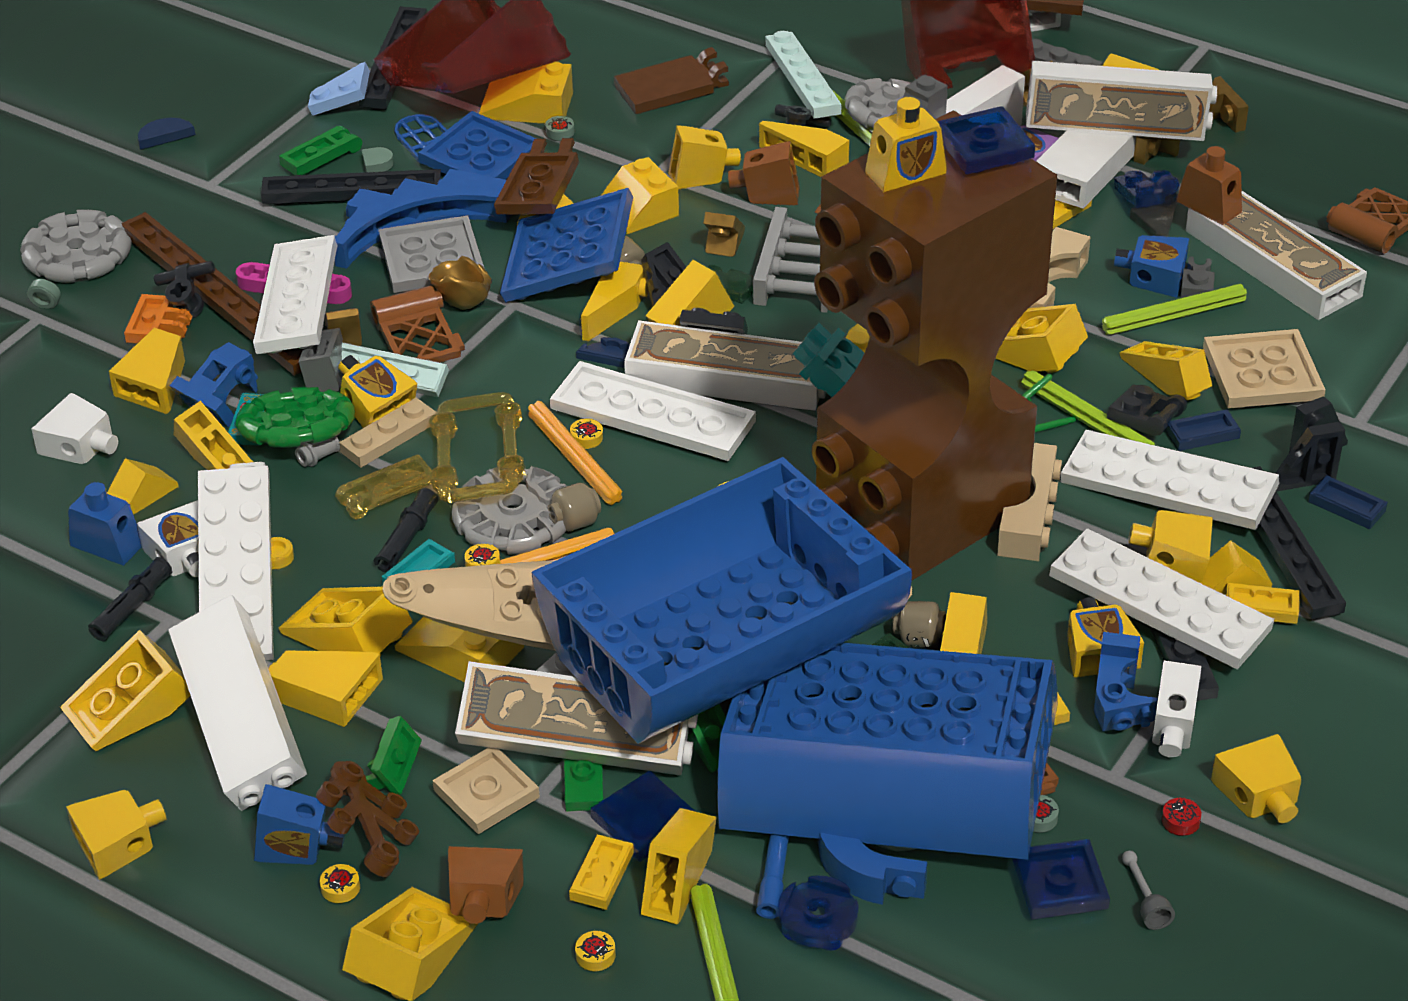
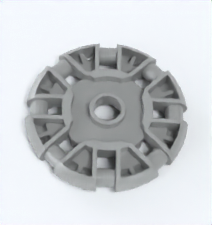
[845,78,910,128]
[21,210,132,283]
[452,465,567,555]

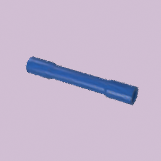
[756,834,789,919]

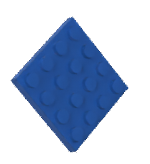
[500,188,633,302]

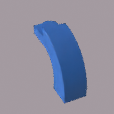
[818,833,927,905]

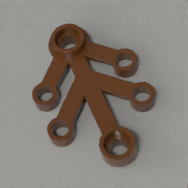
[316,761,419,877]

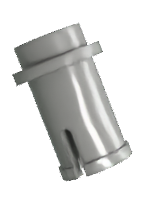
[295,436,340,467]

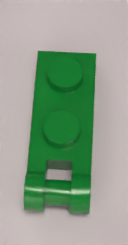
[279,126,363,175]

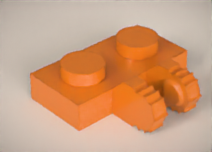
[124,294,193,343]

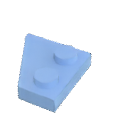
[308,62,370,116]

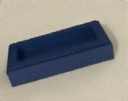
[1165,409,1241,451]
[1309,475,1388,530]

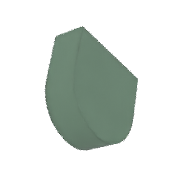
[361,147,394,172]

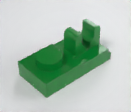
[366,716,422,795]

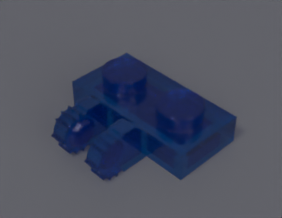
[1114,169,1181,208]

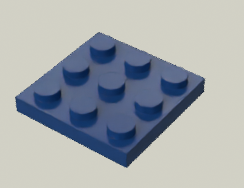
[418,111,537,179]

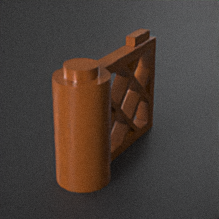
[1326,187,1408,254]
[370,285,465,363]

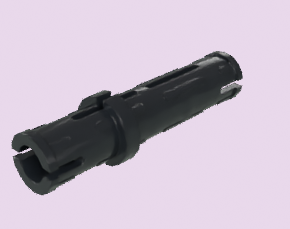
[373,488,438,573]
[88,557,173,641]

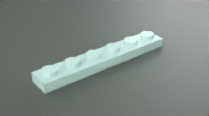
[765,31,841,119]

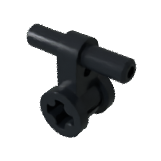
[775,104,832,128]
[154,261,215,318]

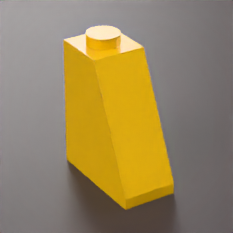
[646,260,734,326]
[109,328,185,414]
[940,592,987,654]
[268,650,383,727]
[641,808,717,924]

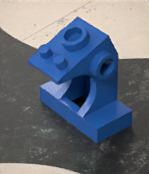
[169,342,258,428]
[1094,632,1158,731]

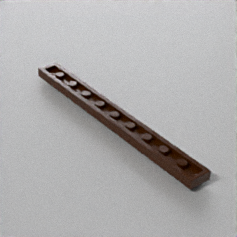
[121,212,303,376]

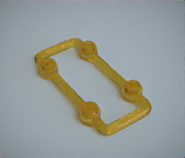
[429,392,526,503]

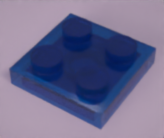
[937,106,1035,174]
[591,771,696,862]
[1012,839,1110,919]

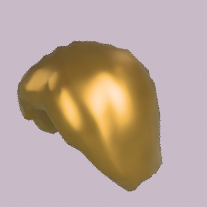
[428,256,492,310]

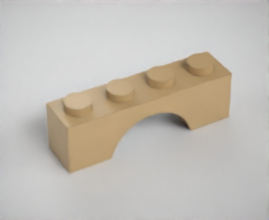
[1030,227,1090,308]
[997,443,1062,561]

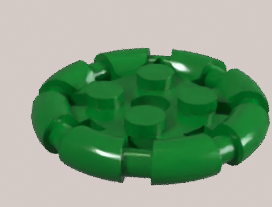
[235,387,355,448]

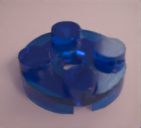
[779,875,859,951]

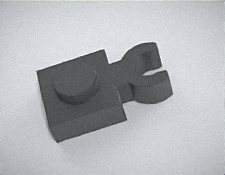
[1181,257,1215,298]

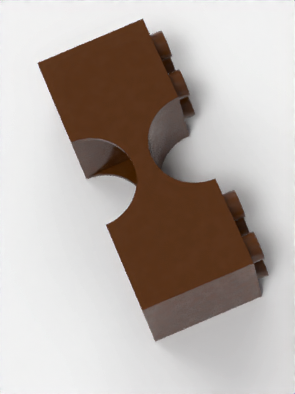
[812,110,1057,580]

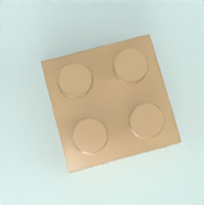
[433,748,540,834]

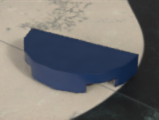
[138,118,196,149]
[576,337,630,368]

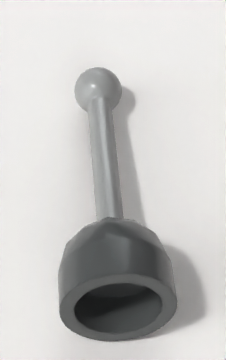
[1122,850,1175,930]

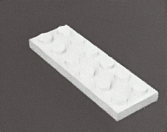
[253,235,337,354]
[550,361,756,461]
[1061,430,1279,530]
[198,466,274,660]
[1049,528,1274,670]

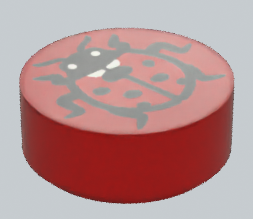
[1162,798,1202,836]

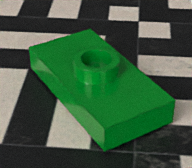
[564,759,604,812]

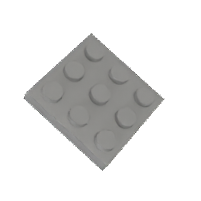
[378,215,484,293]

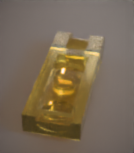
[335,454,435,519]

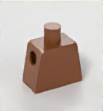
[728,141,800,205]
[1177,146,1242,225]
[448,846,524,924]

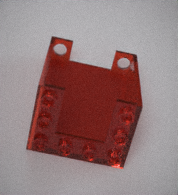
[373,0,571,94]
[901,0,1035,89]

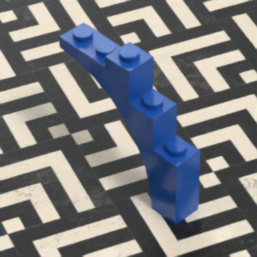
[335,169,512,269]

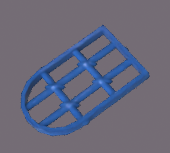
[395,114,447,164]

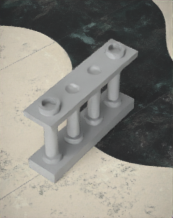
[753,207,828,313]

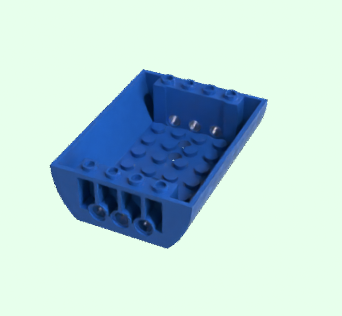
[531,457,912,744]
[718,643,1058,860]

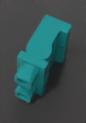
[792,323,864,397]

